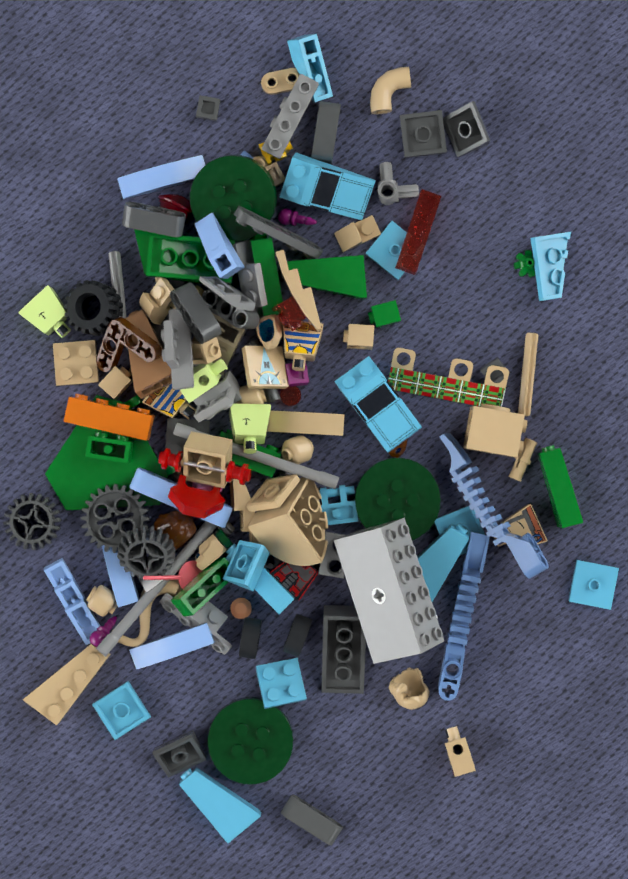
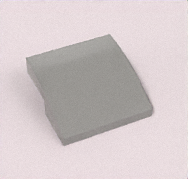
[199,276,256,311]

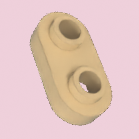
[261,68,299,95]

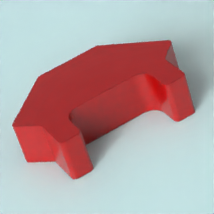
[168,475,225,519]

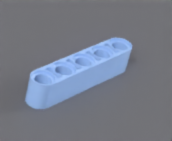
[130,467,233,528]

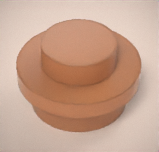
[230,598,252,619]

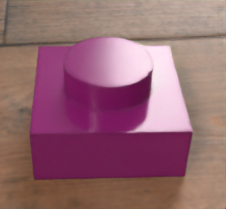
[285,363,309,386]

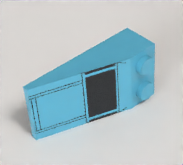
[280,153,376,220]
[335,356,422,453]

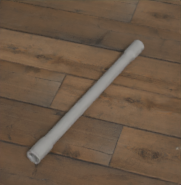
[173,422,339,489]
[96,521,217,657]

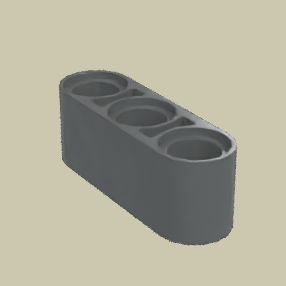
[311,101,341,164]
[122,202,186,237]
[170,282,221,344]
[202,289,260,330]
[280,794,344,846]

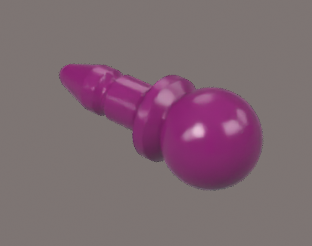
[278,208,317,226]
[90,616,117,647]

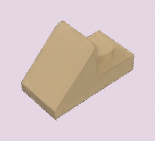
[334,215,381,252]

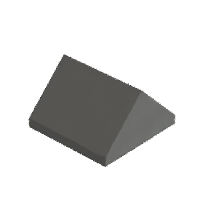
[443,101,490,157]
[152,730,207,778]

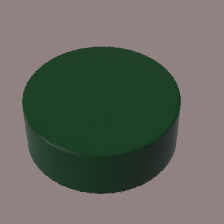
[214,528,233,549]

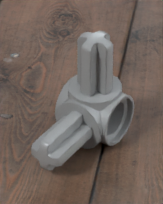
[377,162,419,205]

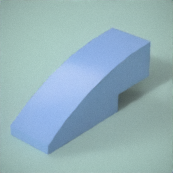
[102,545,140,607]

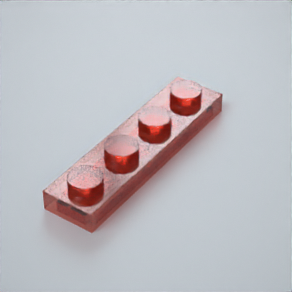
[395,189,441,275]

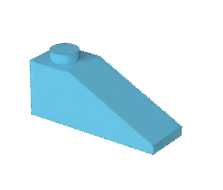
[287,34,333,102]

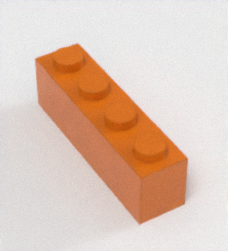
[63,393,155,441]

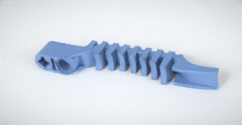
[439,433,549,579]
[438,531,490,701]

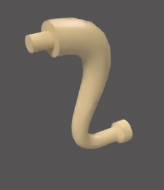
[112,580,182,647]

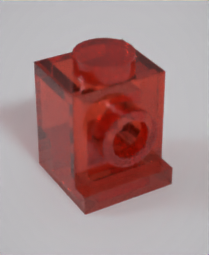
[272,296,306,331]

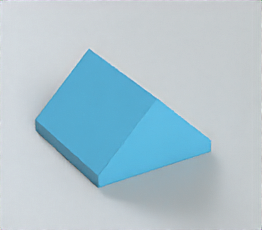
[223,540,270,591]

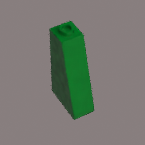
[250,233,285,317]
[287,255,367,300]
[537,445,583,528]

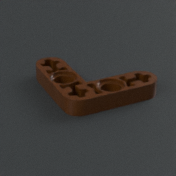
[96,317,162,372]

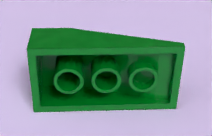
[146,233,235,285]

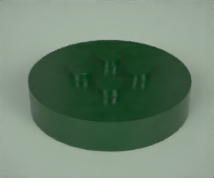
[190,155,277,242]
[355,458,440,540]
[208,697,293,784]

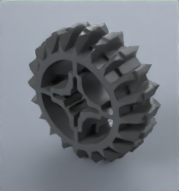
[3,493,62,550]
[117,525,176,580]

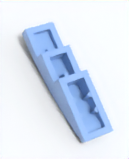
[117,155,205,199]
[44,558,100,645]
[129,622,214,669]

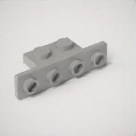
[262,74,319,159]
[233,240,268,318]
[161,309,194,390]
[159,593,232,655]

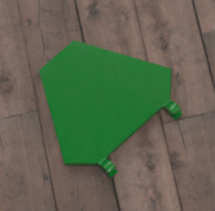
[45,395,175,510]

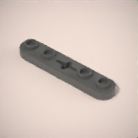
[234,206,323,259]

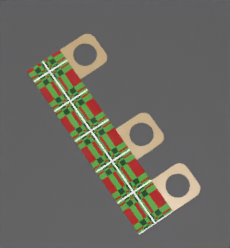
[388,348,509,407]

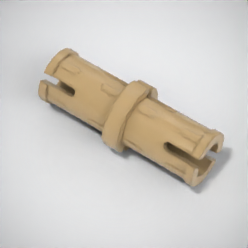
[508,438,537,482]

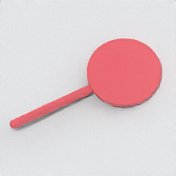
[143,560,203,589]

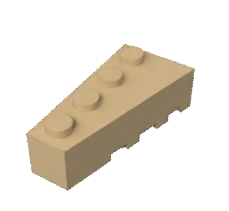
[23,644,111,725]

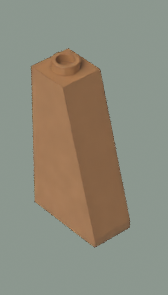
[125,309,172,399]

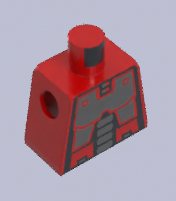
[270,561,319,601]

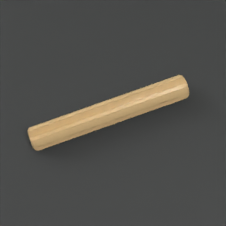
[518,333,538,416]

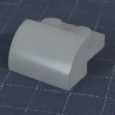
[193,370,242,422]

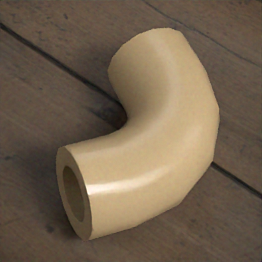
[370,67,411,114]

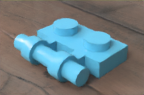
[319,485,358,525]

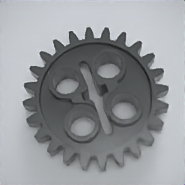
[81,484,151,553]

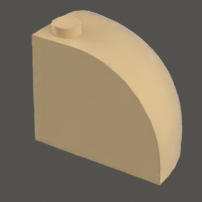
[247,477,328,566]

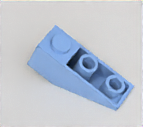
[195,213,245,279]

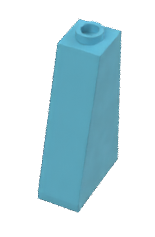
[417,524,470,602]
[226,543,295,614]
[179,767,261,843]

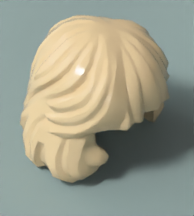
[389,667,429,710]

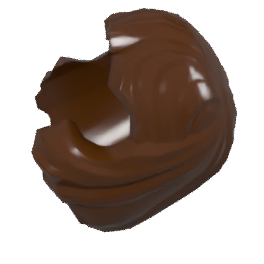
[154,510,196,550]

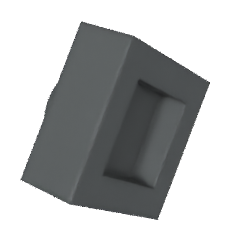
[196,95,221,121]
[480,357,510,383]

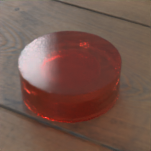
[280,386,301,406]

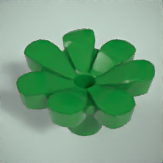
[514,250,535,277]

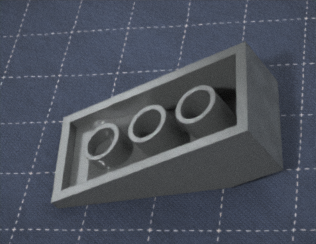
[321,605,366,694]

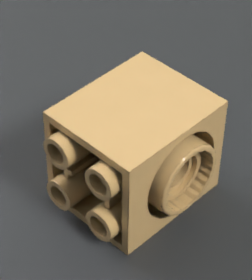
[463,404,527,457]

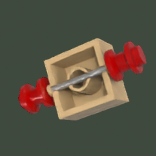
[158,431,251,488]

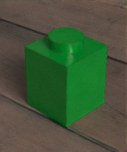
[368,300,401,328]

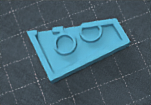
[531,232,571,301]

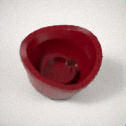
[158,194,192,219]

